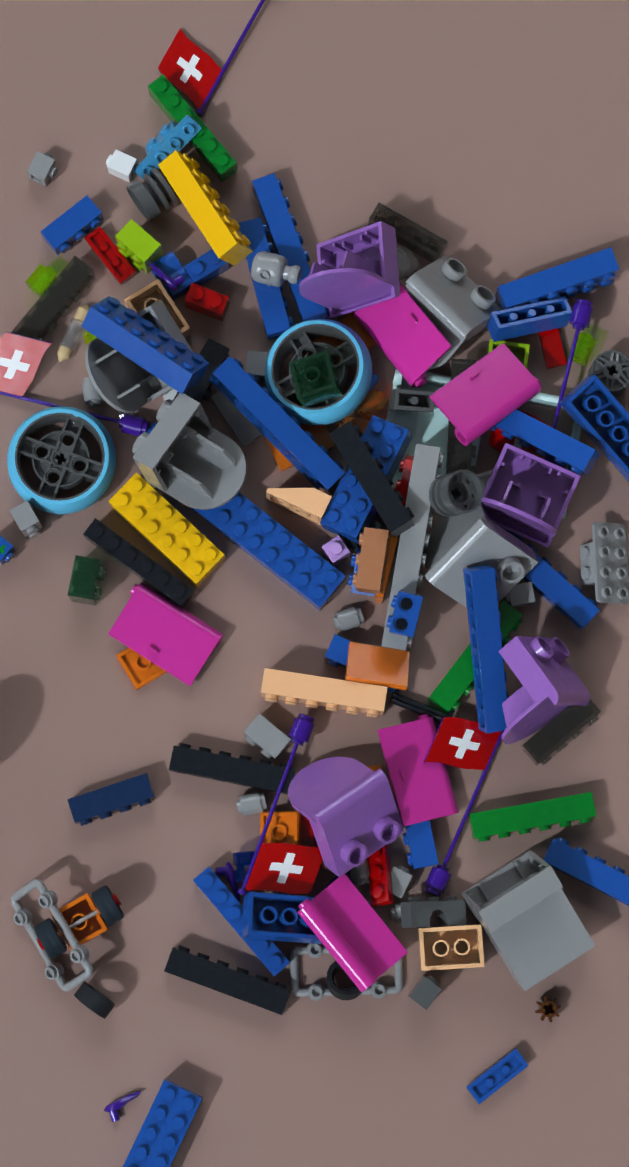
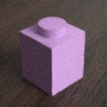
[321,535,350,566]

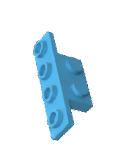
[134,115,201,180]

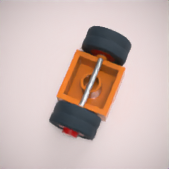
[34,885,124,959]

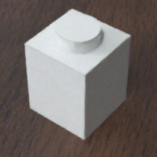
[106,149,138,183]

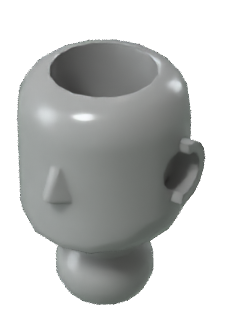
[251,251,302,287]

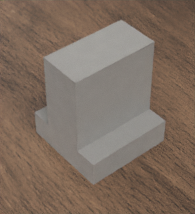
[461,850,595,991]

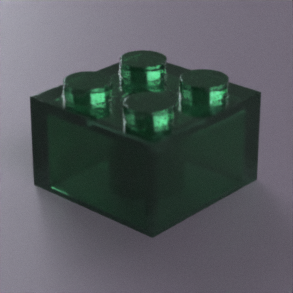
[289,350,342,408]
[68,555,106,606]

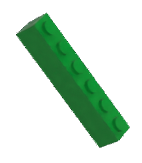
[148,75,237,182]
[428,600,522,713]
[468,792,596,842]

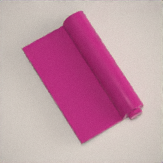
[354,282,452,388]
[429,343,541,446]
[108,583,224,686]
[377,714,459,827]
[297,874,408,992]

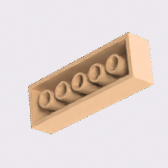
[261,668,388,718]

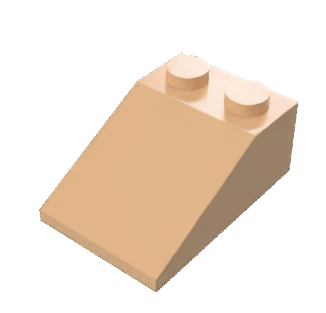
[266,488,332,525]

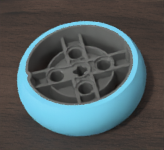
[265,319,372,425]
[7,406,116,514]

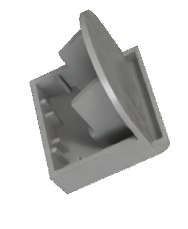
[404,255,502,370]
[85,299,193,413]
[132,393,247,510]
[425,504,538,608]

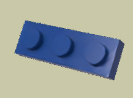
[466,1048,529,1104]

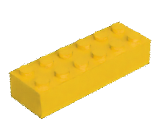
[158,150,253,266]
[108,472,225,588]

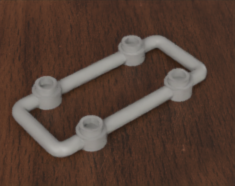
[11,879,93,992]
[290,943,403,1001]

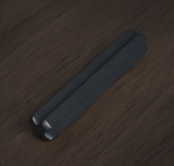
[390,692,449,722]

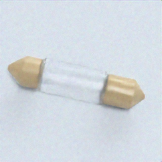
[57,305,89,362]

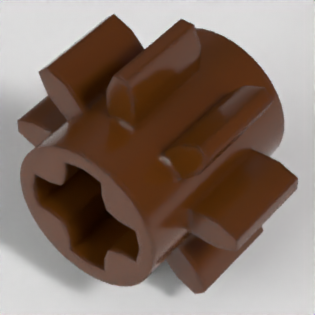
[535,996,561,1022]

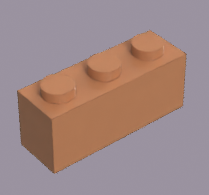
[353,527,391,595]

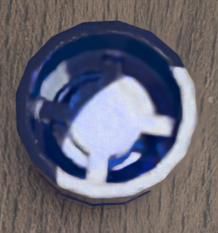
[233,851,255,882]

